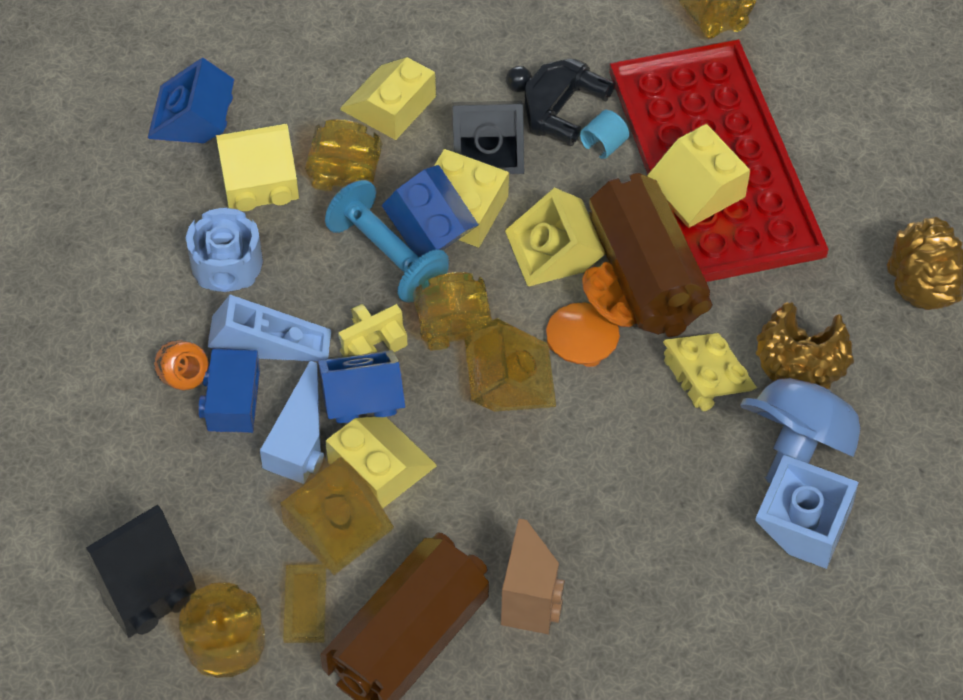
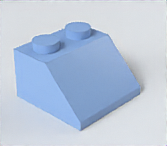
[755,455,859,569]

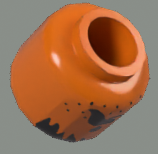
[154,340,209,391]

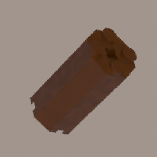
[589,173,713,337]
[320,532,489,700]

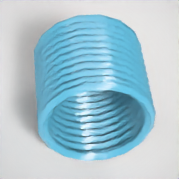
[580,110,629,159]

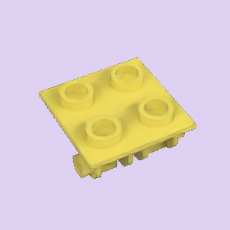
[663,333,757,411]

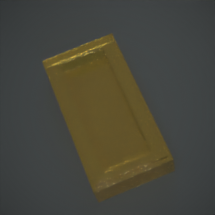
[283,564,327,643]

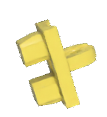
[338,304,408,357]

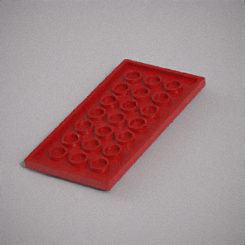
[609,39,829,282]

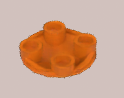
[582,262,637,327]
[546,303,620,367]

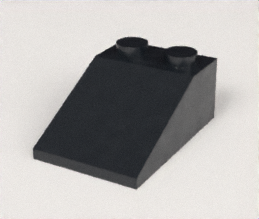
[86,504,197,638]

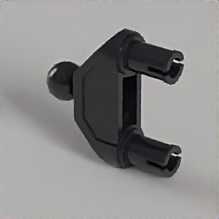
[506,59,615,146]

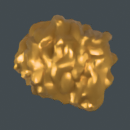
[887,217,963,310]
[755,302,854,389]

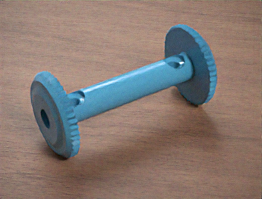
[325,180,449,303]

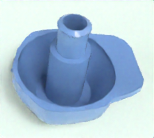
[740,378,860,484]

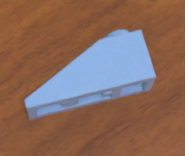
[208,295,331,361]
[260,361,324,484]

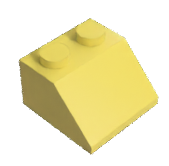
[340,57,436,140]
[216,124,299,211]
[647,124,750,228]
[505,187,606,286]
[325,417,436,512]

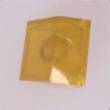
[465,318,556,412]
[280,457,394,576]

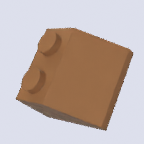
[501,519,565,635]

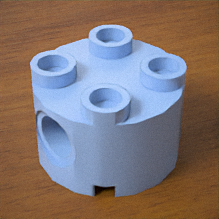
[186,208,263,292]

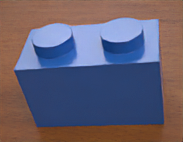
[199,349,260,433]

